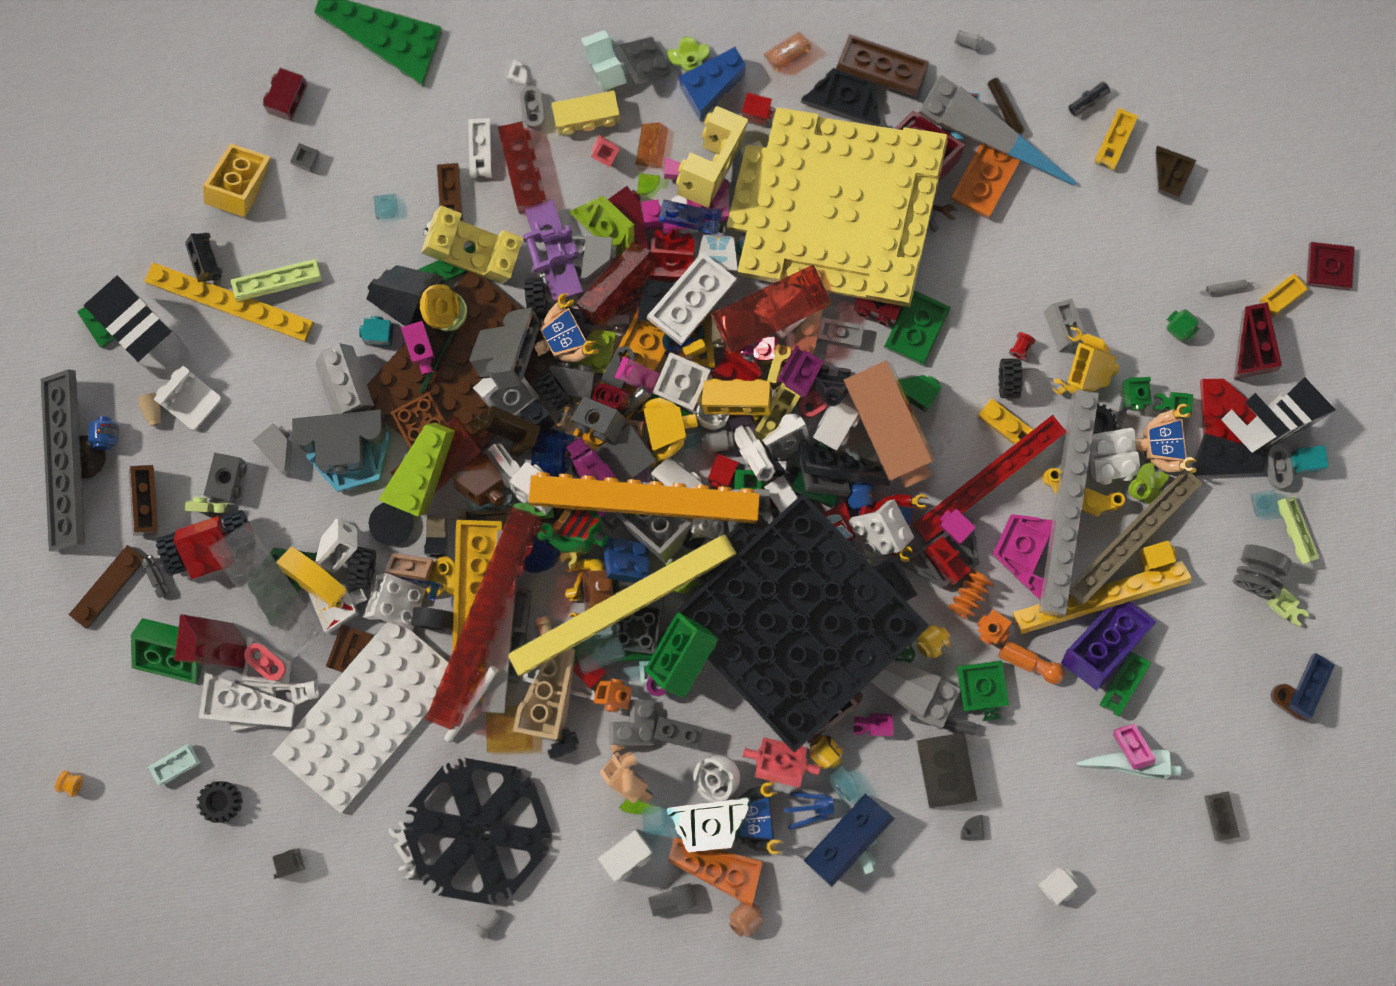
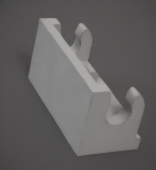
[1044,299,1086,351]

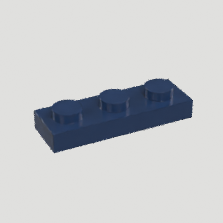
[1288,653,1335,720]

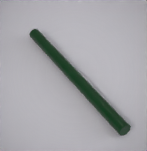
[419,329,457,395]

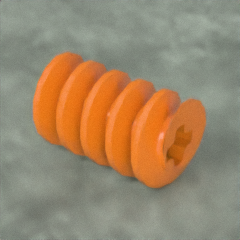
[948,570,994,620]

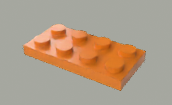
[950,143,1020,219]

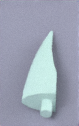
[1076,750,1181,779]

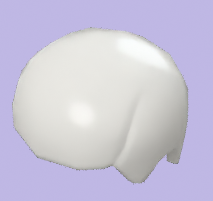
[696,404,730,431]

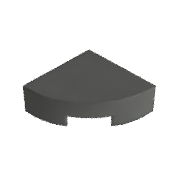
[960,815,984,839]

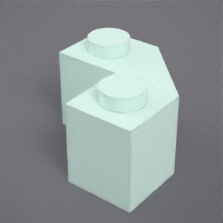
[581,30,627,92]

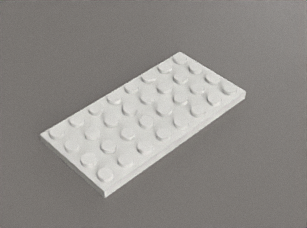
[272,622,451,813]

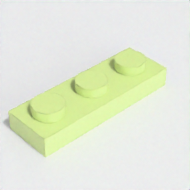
[1277,496,1319,564]

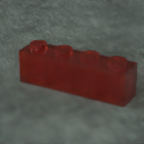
[575,242,659,326]

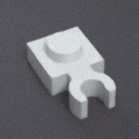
[388,821,426,864]

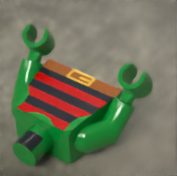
[538,509,608,553]

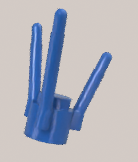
[784,792,834,830]

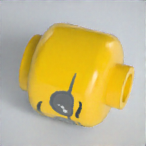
[916,625,950,659]

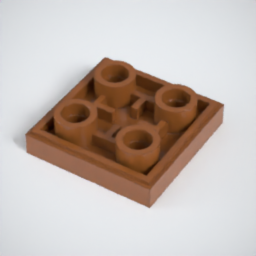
[390,391,449,449]

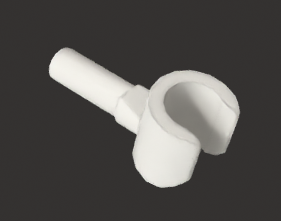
[398,858,432,879]

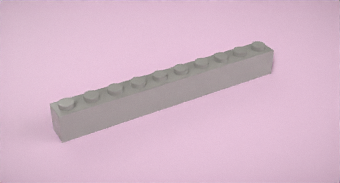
[1039,390,1099,617]

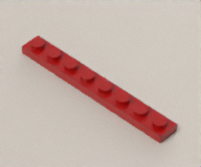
[912,415,1067,542]

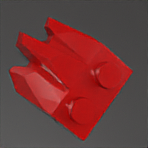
[649,229,695,282]

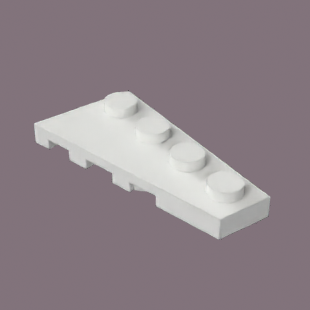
[199,673,295,727]

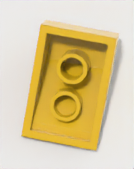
[203,143,271,217]

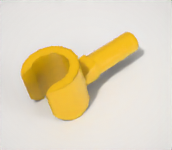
[565,570,582,601]

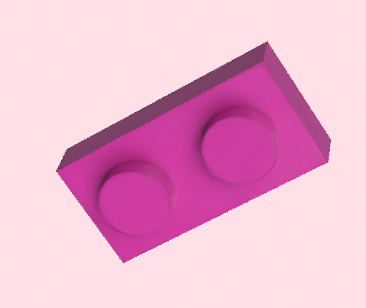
[615,357,660,394]
[1113,723,1156,770]

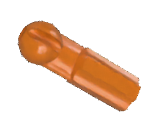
[998,640,1065,684]

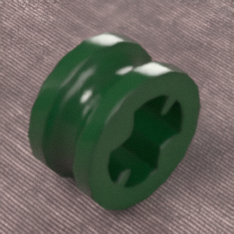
[981,707,1003,721]

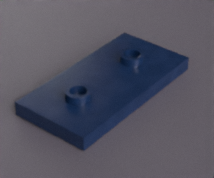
[803,794,895,887]

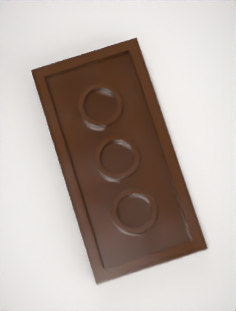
[836,34,929,97]

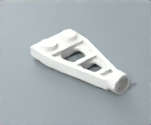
[230,680,319,731]

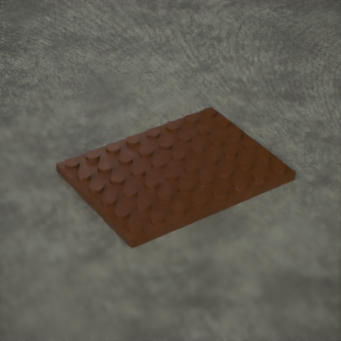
[367,272,560,479]

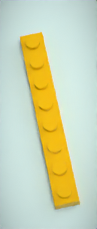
[144,262,314,343]
[1013,561,1191,635]

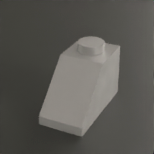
[582,236,617,284]
[253,423,292,477]

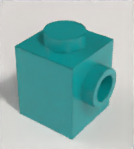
[359,316,394,347]
[1291,445,1329,474]

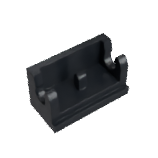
[185,233,223,282]

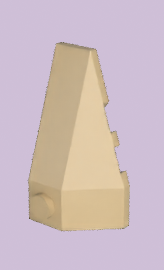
[513,649,576,740]

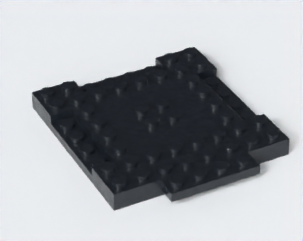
[670,493,929,753]

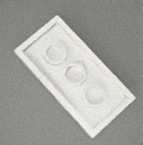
[647,252,737,346]

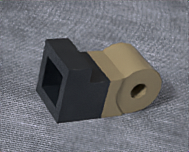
[424,515,448,557]

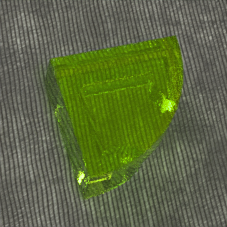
[637,173,661,196]
[619,799,651,814]

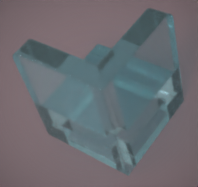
[643,807,667,836]

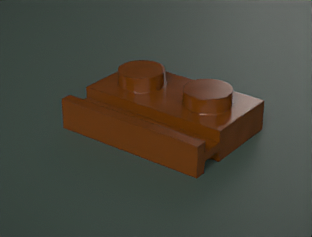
[325,624,373,673]

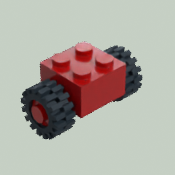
[156,510,255,579]

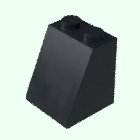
[366,265,444,326]

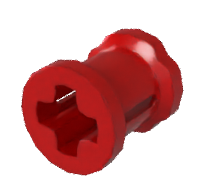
[1009,332,1036,361]

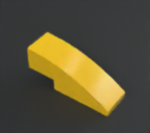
[276,546,347,608]

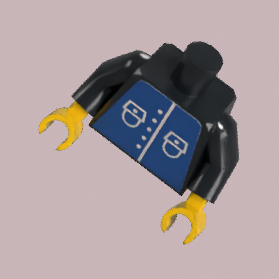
[737,781,783,854]

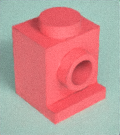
[591,135,620,167]

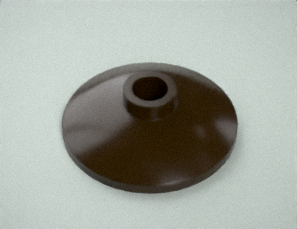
[79,435,106,479]

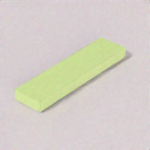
[231,259,322,302]

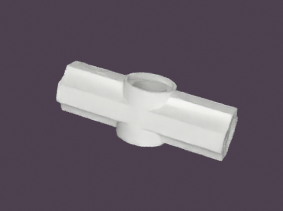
[733,425,776,482]
[484,442,528,503]

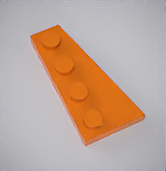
[668,837,763,907]

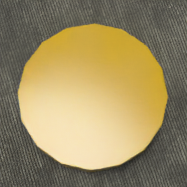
[420,284,460,329]

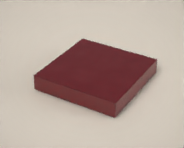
[1306,242,1355,290]

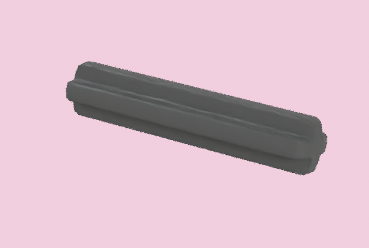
[910,713,977,735]

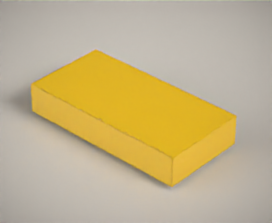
[1259,273,1308,317]

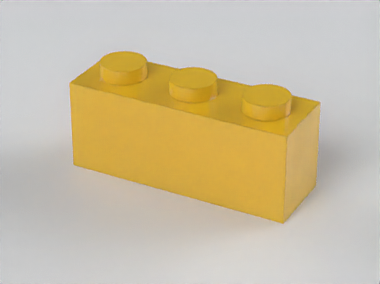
[702,379,772,415]

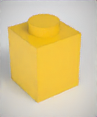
[1138,540,1177,572]

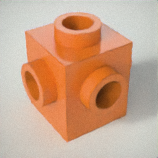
[977,609,1013,645]
[593,679,632,713]

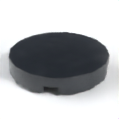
[368,502,414,546]

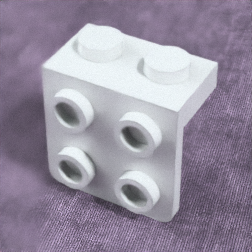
[154,366,221,430]
[849,499,914,557]

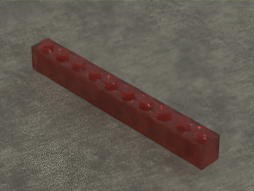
[425,506,542,730]

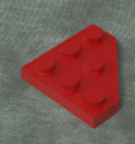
[1200,378,1257,444]

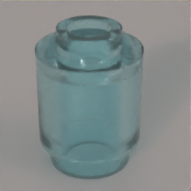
[828,766,861,802]

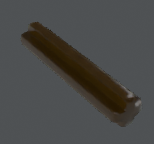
[988,77,1025,135]

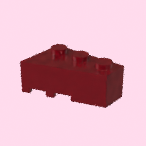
[1234,302,1282,380]

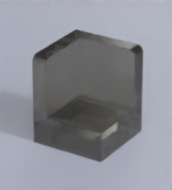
[273,848,305,879]

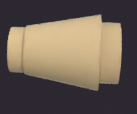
[138,393,162,426]

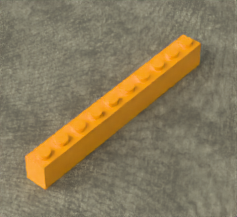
[528,472,759,524]

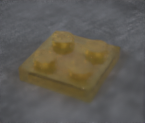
[486,705,533,752]

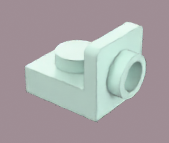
[858,840,878,874]

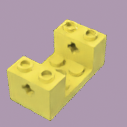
[676,106,748,208]
[421,206,523,284]

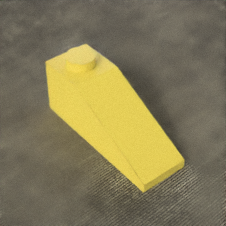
[753,381,800,446]

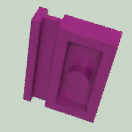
[776,345,824,398]

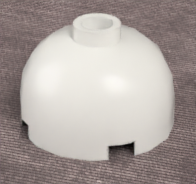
[693,755,740,802]

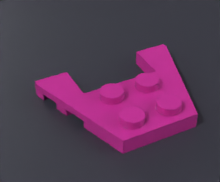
[663,158,729,233]
[992,514,1081,600]

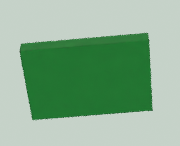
[884,290,951,366]

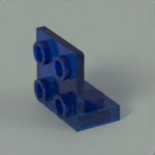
[531,429,581,477]

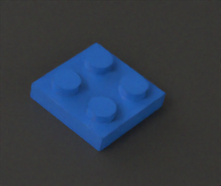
[603,537,651,583]

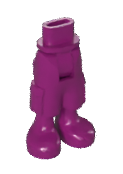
[566,438,616,517]

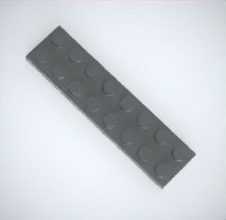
[41,369,85,552]

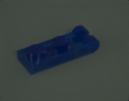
[658,199,723,234]

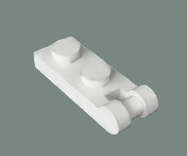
[468,118,492,179]

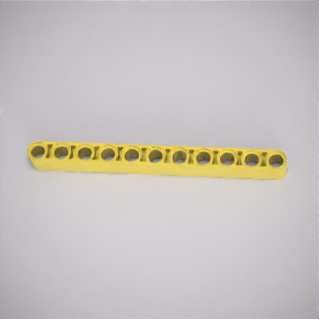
[508,535,737,676]

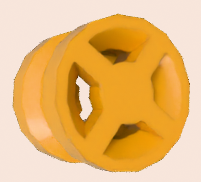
[55,770,83,797]

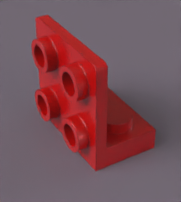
[711,346,762,381]

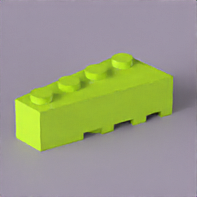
[378,423,455,516]

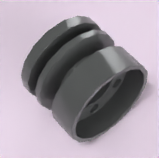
[1233,544,1292,598]

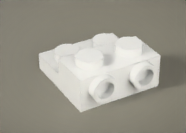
[652,352,713,410]
[1090,428,1140,485]

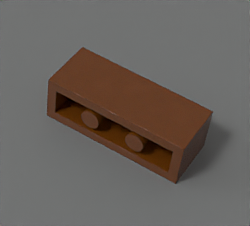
[129,465,158,536]

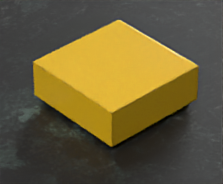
[682,339,707,360]

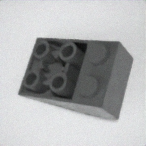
[611,581,664,654]

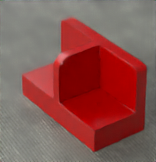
[924,536,971,585]

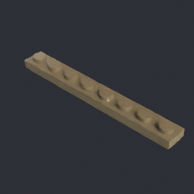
[1069,469,1202,606]

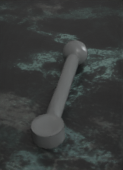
[1115,390,1124,430]

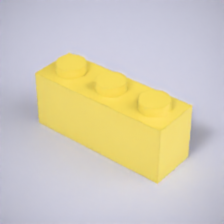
[551,91,620,135]

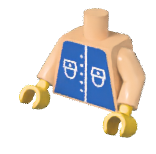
[533,293,599,363]
[1135,404,1197,473]

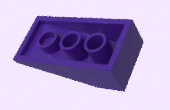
[1061,602,1156,691]

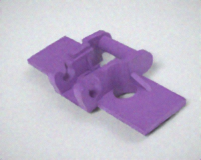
[523,200,583,302]

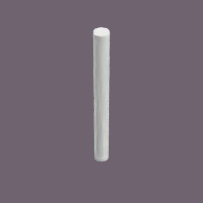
[444,666,498,743]

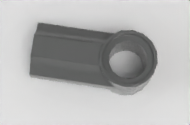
[648,883,697,917]

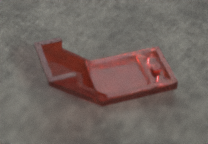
[711,264,832,354]

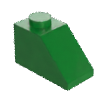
[899,375,942,413]

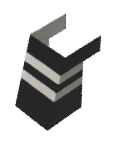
[83,275,188,376]
[1221,377,1336,453]

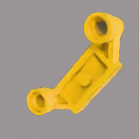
[1042,468,1125,517]

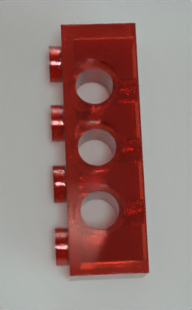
[498,121,546,214]

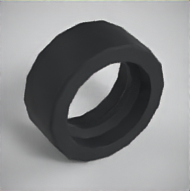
[411,607,454,631]

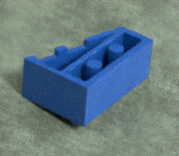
[679,47,746,121]

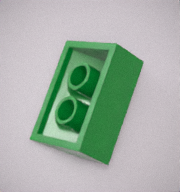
[645,612,718,698]
[131,618,203,684]

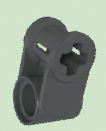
[601,346,636,389]

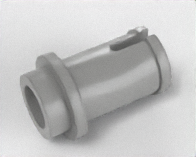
[955,30,983,51]
[474,908,503,939]

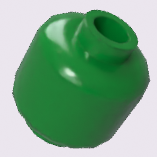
[1166,309,1200,341]

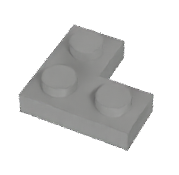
[609,699,654,746]

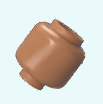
[729,902,763,937]

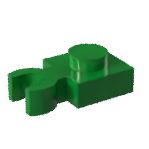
[1153,392,1193,417]

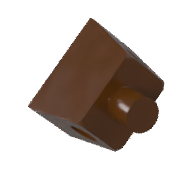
[452,453,505,507]

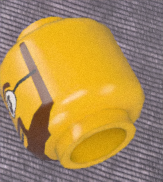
[809,735,843,769]

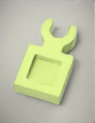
[185,497,228,513]
[1266,587,1309,626]

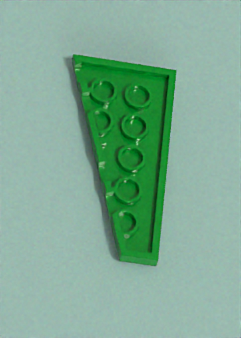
[314,0,442,87]

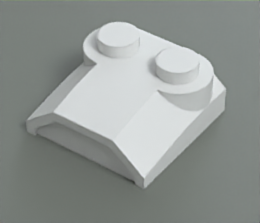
[762,413,812,461]

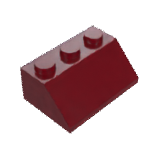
[174,614,247,669]

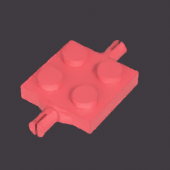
[742,737,820,788]

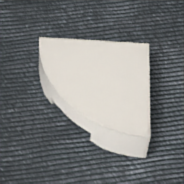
[507,59,529,87]

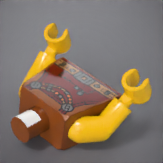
[565,558,613,617]

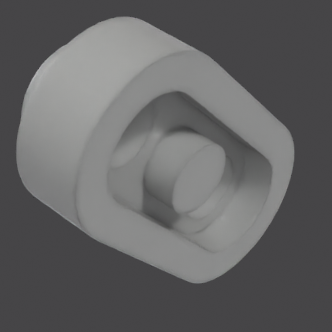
[520,86,545,129]
[1266,444,1293,489]

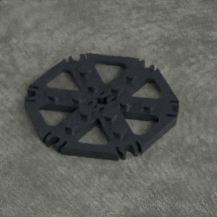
[403,758,551,905]

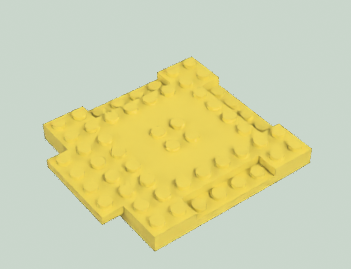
[726,107,948,307]

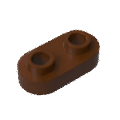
[1270,684,1315,721]

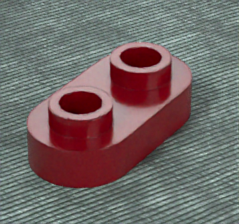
[592,383,629,411]

